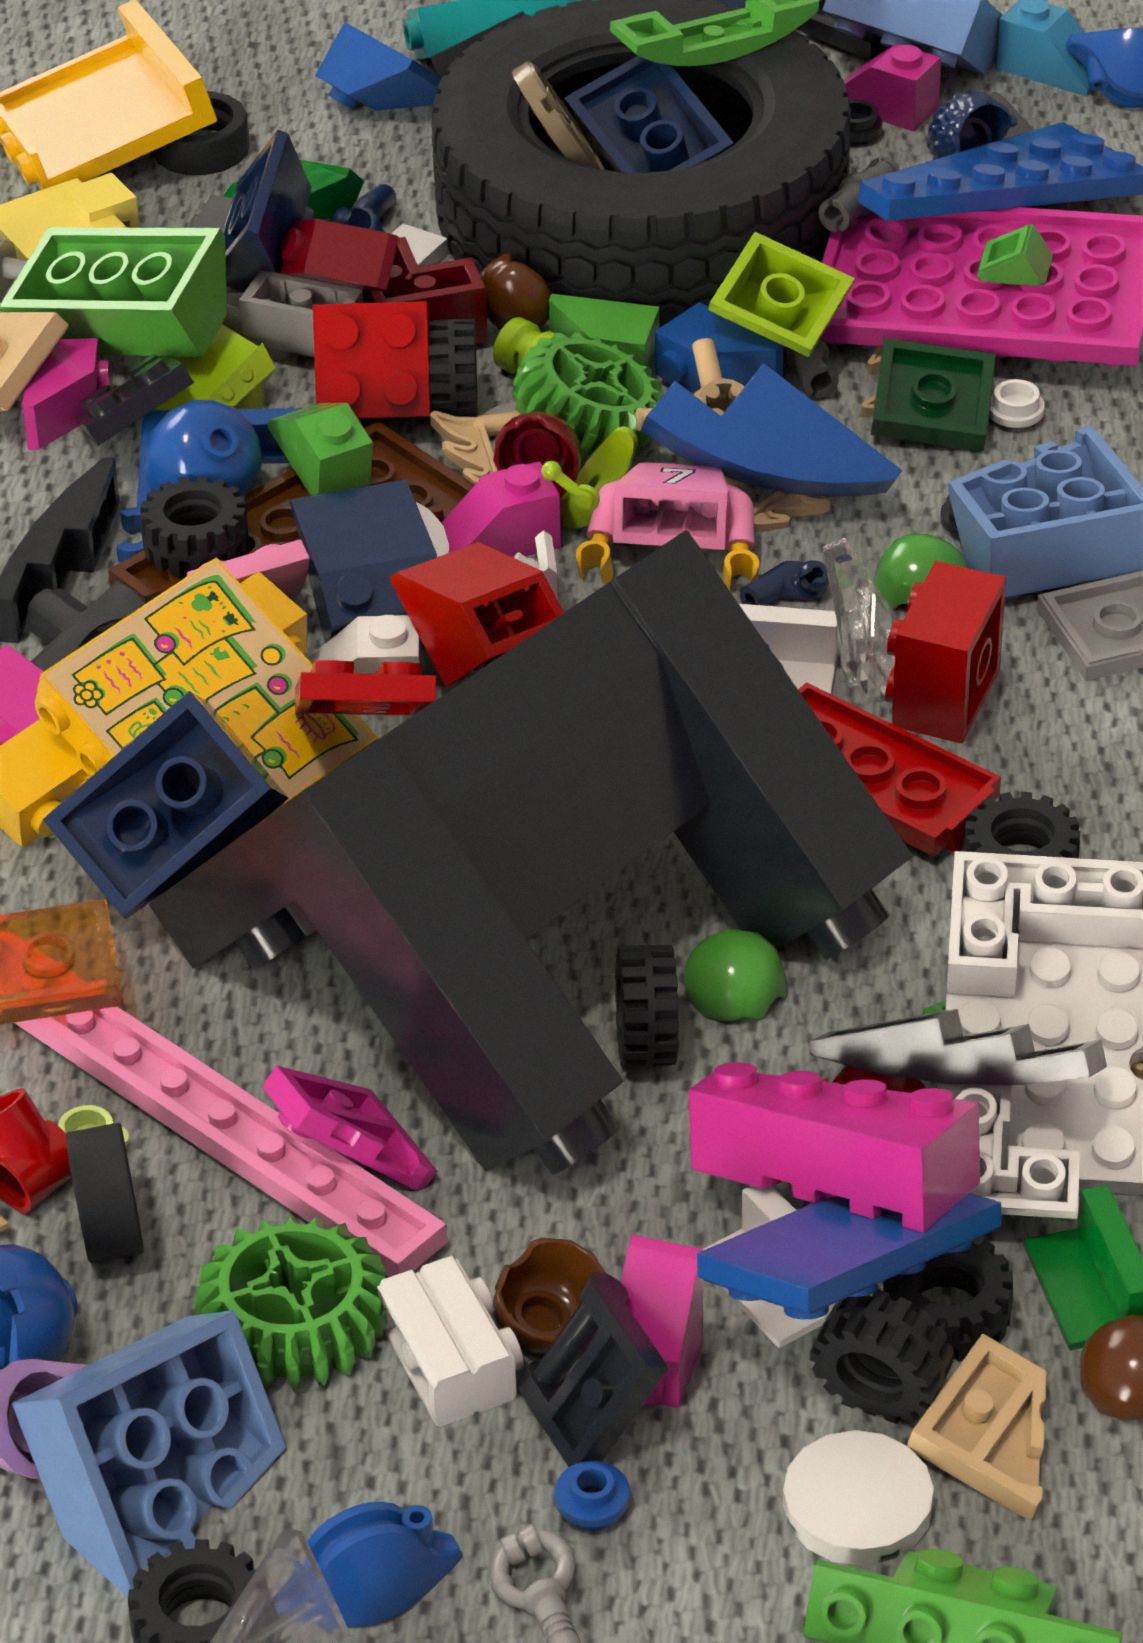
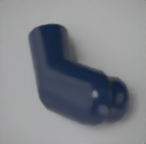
[332,184,396,224]
[740,560,831,606]

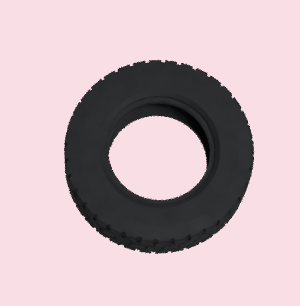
[431,0,851,328]

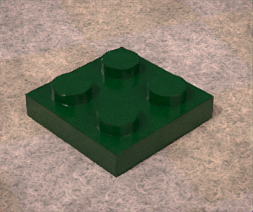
[870,338,996,451]

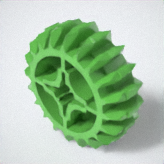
[512,332,663,458]
[195,1213,387,1392]

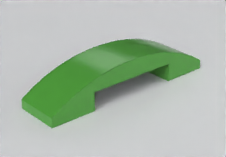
[610,0,819,66]

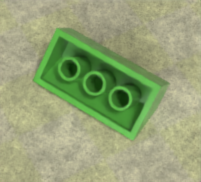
[0,227,227,357]

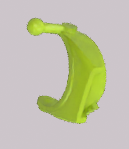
[541,426,638,529]

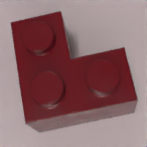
[363,237,488,344]

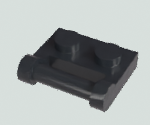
[518,1272,669,1467]

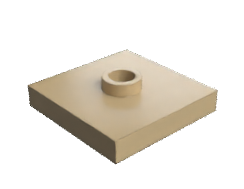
[0,312,68,411]

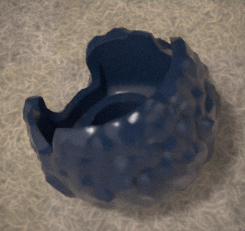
[927,91,1018,160]

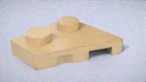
[907,1334,1046,1520]

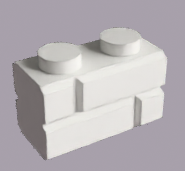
[377,1256,523,1427]

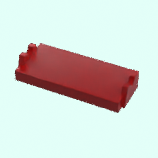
[798,682,1001,857]

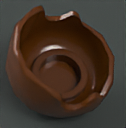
[480,253,552,330]
[493,1238,605,1354]
[1080,1315,1143,1421]

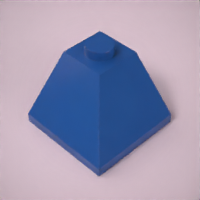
[315,22,442,111]

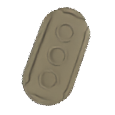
[511,61,606,170]

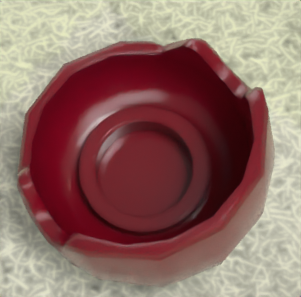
[493,412,582,498]

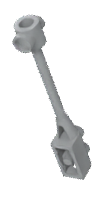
[0,239,364,360]

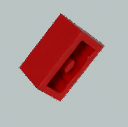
[389,542,564,687]

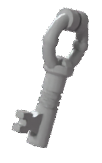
[491,1524,581,1643]

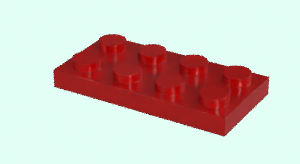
[295,660,436,716]

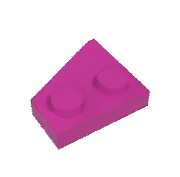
[262,1065,438,1191]

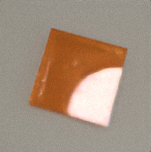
[0,899,124,1025]

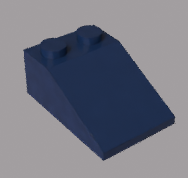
[564,56,734,173]
[223,130,314,293]
[291,479,437,643]
[42,691,289,919]

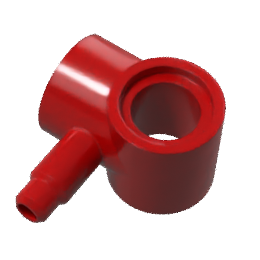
[0,1088,72,1214]

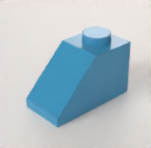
[996,0,1093,96]

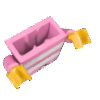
[576,462,760,591]

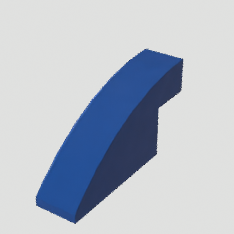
[641,363,902,497]

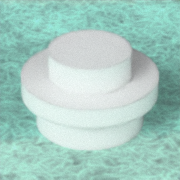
[989,379,1045,428]

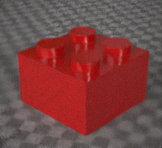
[313,301,431,419]
[885,561,1006,744]

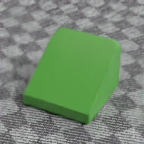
[977,224,1052,286]

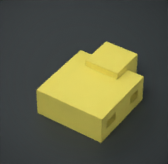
[0,173,140,261]

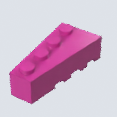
[689,1062,980,1233]

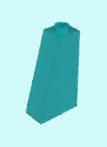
[403,0,597,60]

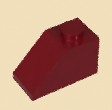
[280,219,399,291]

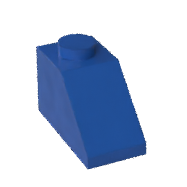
[655,302,783,394]

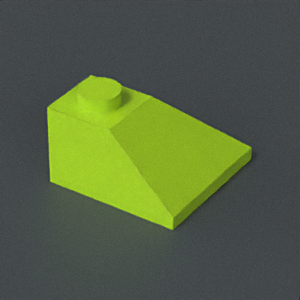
[708,232,855,357]

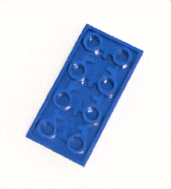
[697,1193,1001,1320]

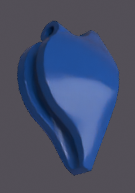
[1066,28,1143,108]
[269,1501,463,1627]

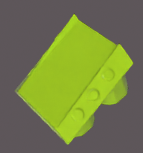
[154,324,276,410]

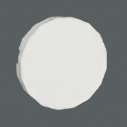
[783,1430,934,1566]

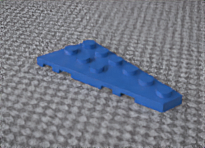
[858,122,1143,221]

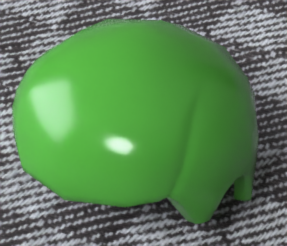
[873,533,969,611]
[684,928,788,1022]

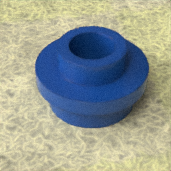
[554,1461,630,1531]

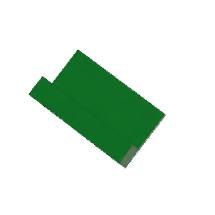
[1023,1184,1143,1351]

